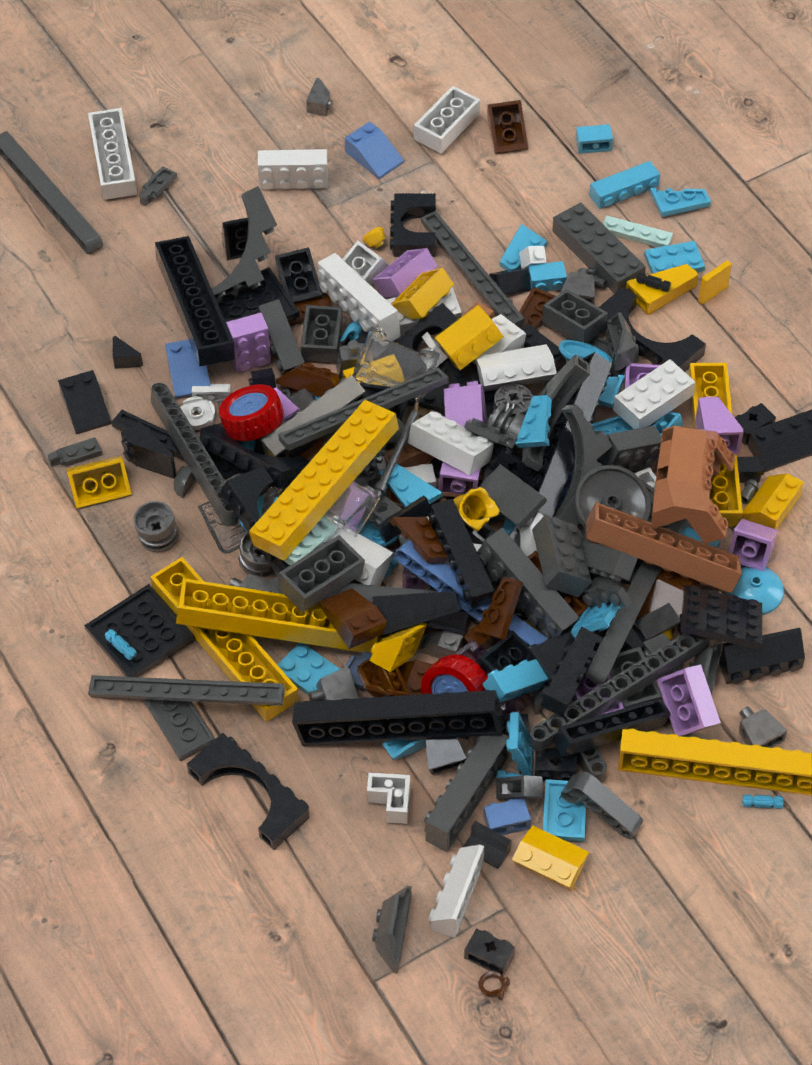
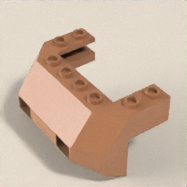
[651,426,735,544]

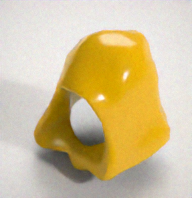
[454,487,500,531]

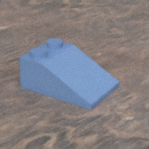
[345,121,404,179]
[165,340,210,399]

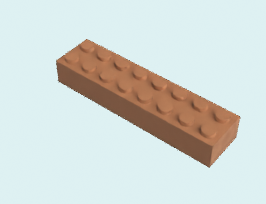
[586,502,741,593]

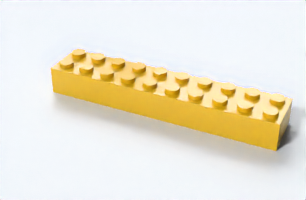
[688,363,743,526]
[249,400,399,561]
[150,557,299,722]
[176,578,377,652]
[617,729,812,796]

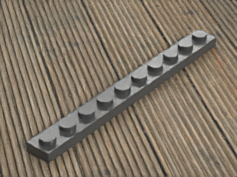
[421,211,525,327]
[278,368,449,451]
[88,675,285,706]

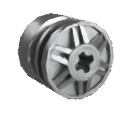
[494,383,533,418]
[486,403,525,448]
[134,501,179,552]
[238,531,274,577]

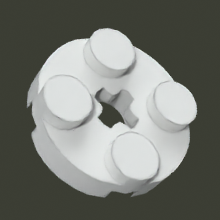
[180,396,215,430]

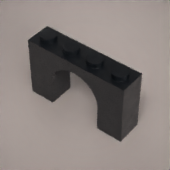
[390,193,436,257]
[387,303,458,378]

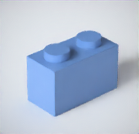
[483,798,531,835]

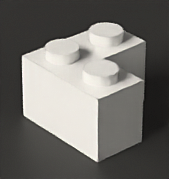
[367,773,410,824]

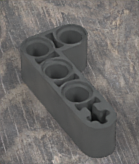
[561,772,643,839]

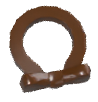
[478,971,510,1000]

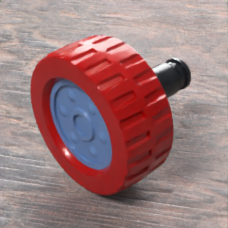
[219,384,284,455]
[421,654,488,694]

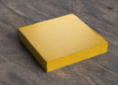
[698,260,732,305]

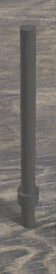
[370,411,418,506]

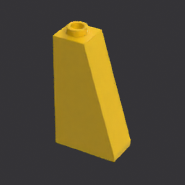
[626,264,699,315]

